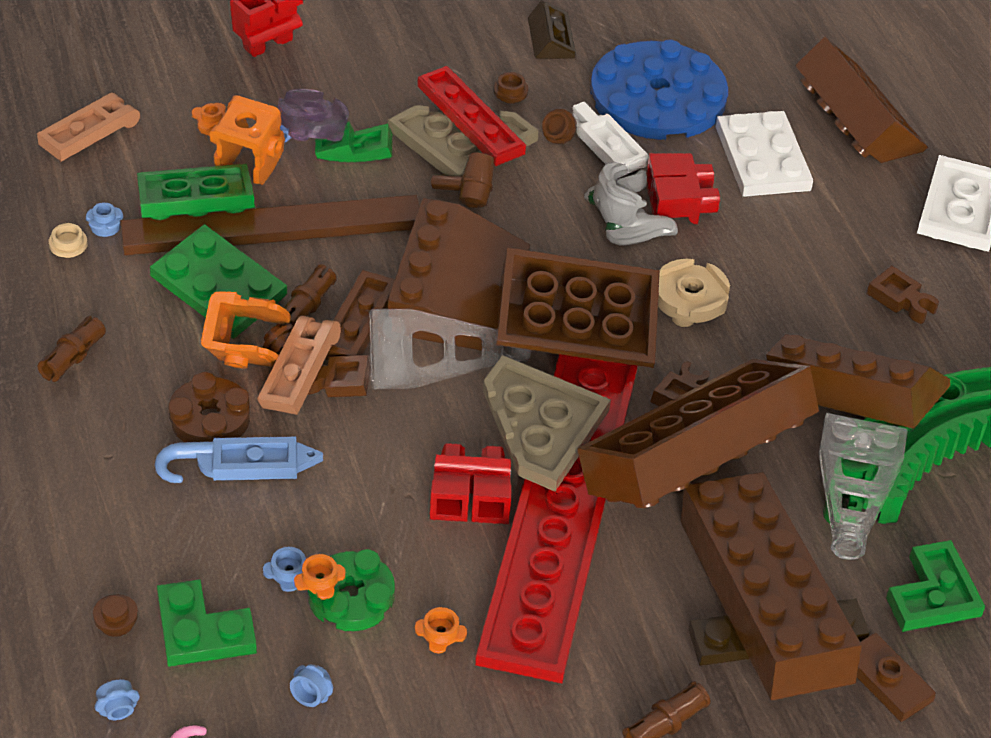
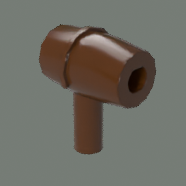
[431,153,494,208]

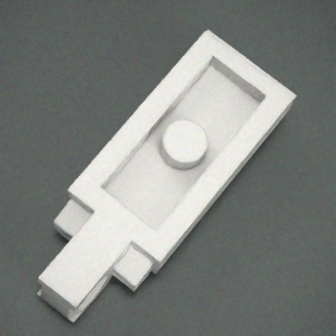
[572,102,649,178]

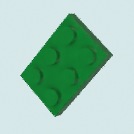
[137,164,255,220]
[150,224,287,339]

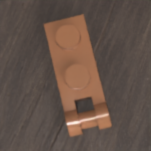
[37,93,140,162]
[257,316,341,415]

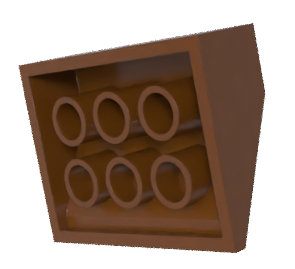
[387,198,531,354]
[496,247,660,368]

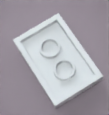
[715,111,813,197]
[917,155,991,252]

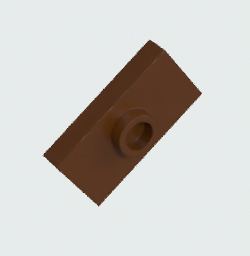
[857,632,936,722]

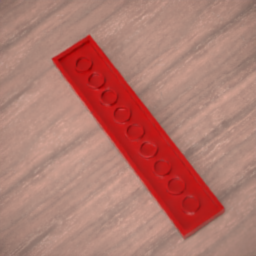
[475,354,639,684]

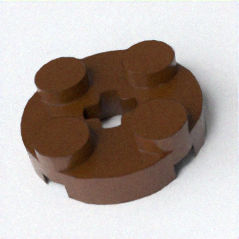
[168,372,250,442]

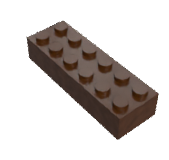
[577,359,819,508]
[681,472,862,700]

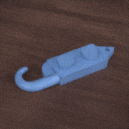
[154,436,323,483]

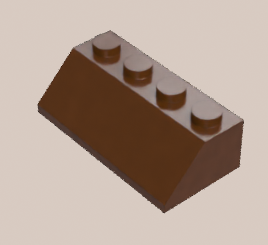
[795,37,928,163]
[766,334,950,429]

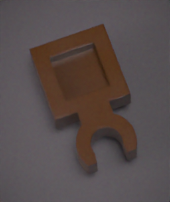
[867,266,939,324]
[307,355,371,397]
[650,361,710,406]

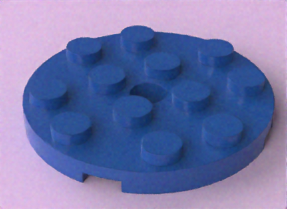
[590,40,728,140]

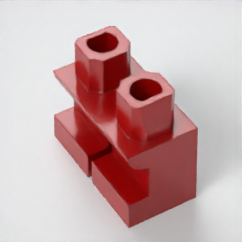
[230,0,303,57]
[646,153,720,224]
[430,443,511,524]

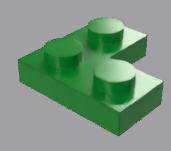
[886,540,985,632]
[157,579,257,667]

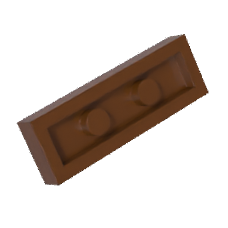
[325,270,395,360]

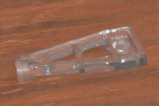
[369,309,531,390]
[819,413,907,560]

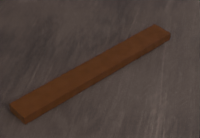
[121,195,420,255]

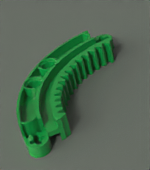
[823,367,991,529]

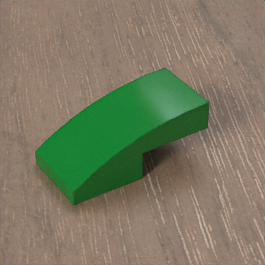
[315,121,393,162]

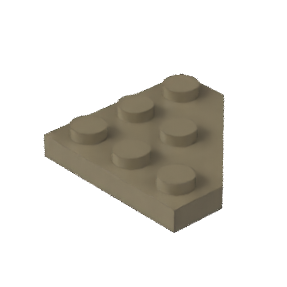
[388,105,538,177]
[483,355,611,491]

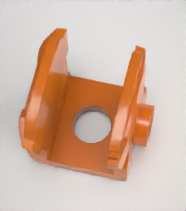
[210,95,285,185]
[201,292,291,369]

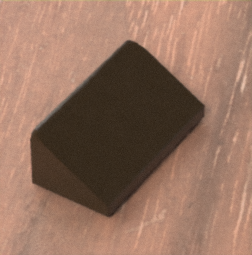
[528,0,576,59]

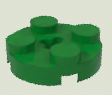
[308,549,395,631]

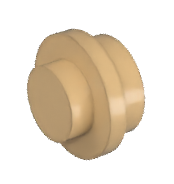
[49,223,88,258]

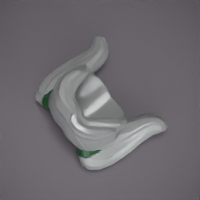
[584,162,678,246]

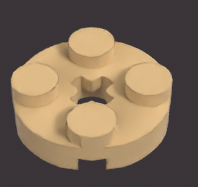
[658,259,730,327]

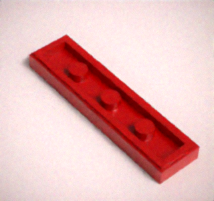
[418,66,526,166]

